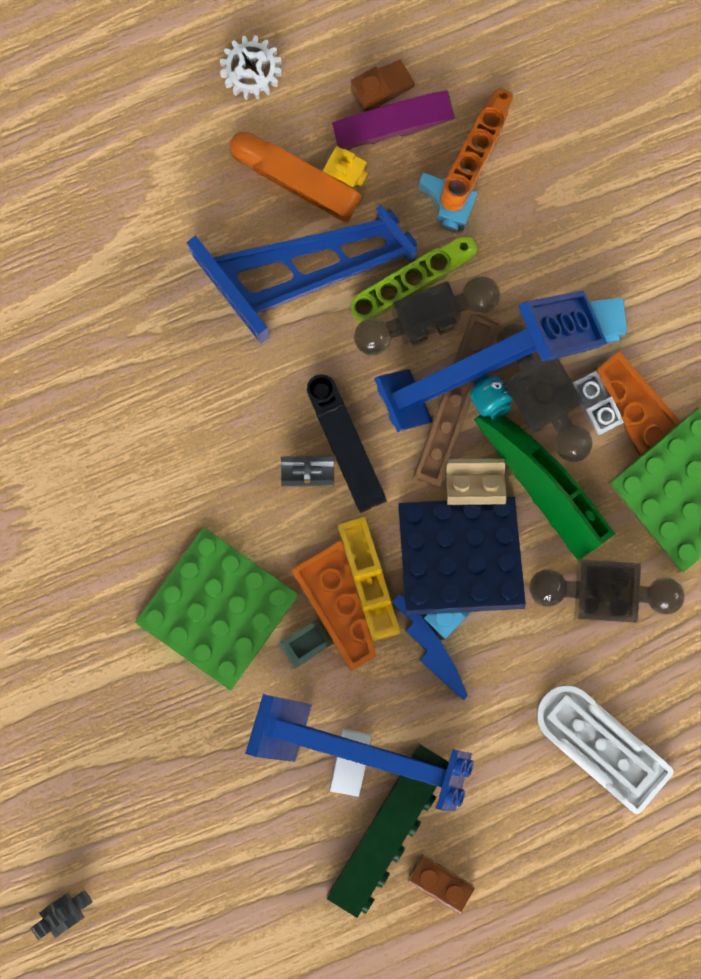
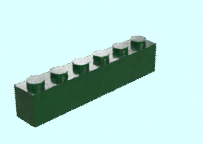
[327,743,449,918]

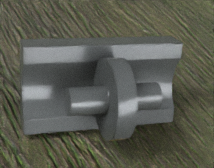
[281,456,334,487]

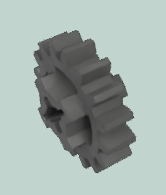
[30,890,93,940]

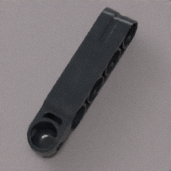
[307,374,387,513]

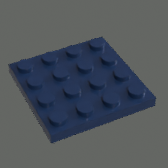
[398,497,526,616]

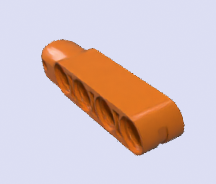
[440,88,513,211]
[230,132,363,222]

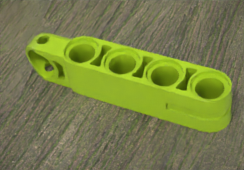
[351,237,478,324]

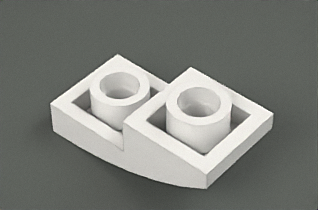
[569,371,624,435]
[330,728,371,797]

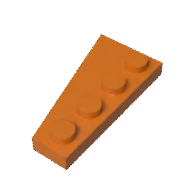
[596,351,680,456]
[291,540,376,671]

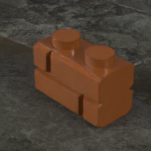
[407,854,475,914]

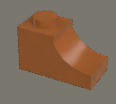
[351,59,415,112]

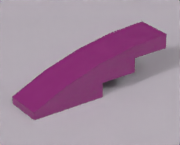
[332,90,455,150]

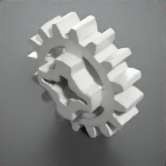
[220,36,282,100]

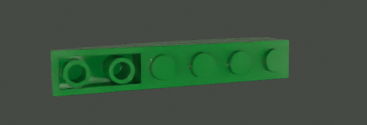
[474,415,615,561]

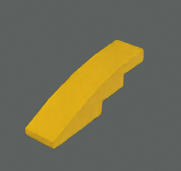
[337,517,401,642]

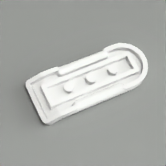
[537,686,674,814]

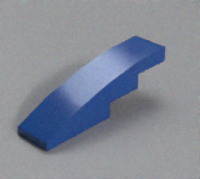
[392,594,468,700]

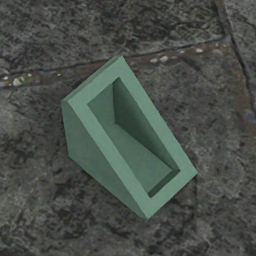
[279,619,333,669]

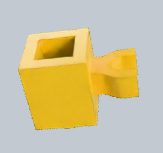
[323,146,369,190]

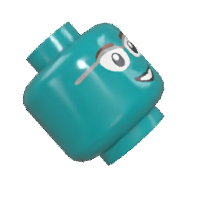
[469,375,513,420]

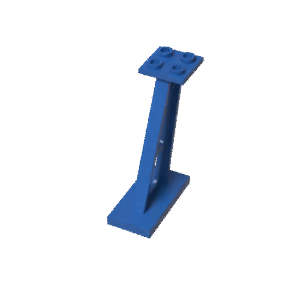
[186,205,418,344]
[374,290,607,432]
[245,694,474,811]

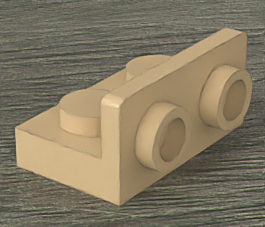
[446,458,506,505]

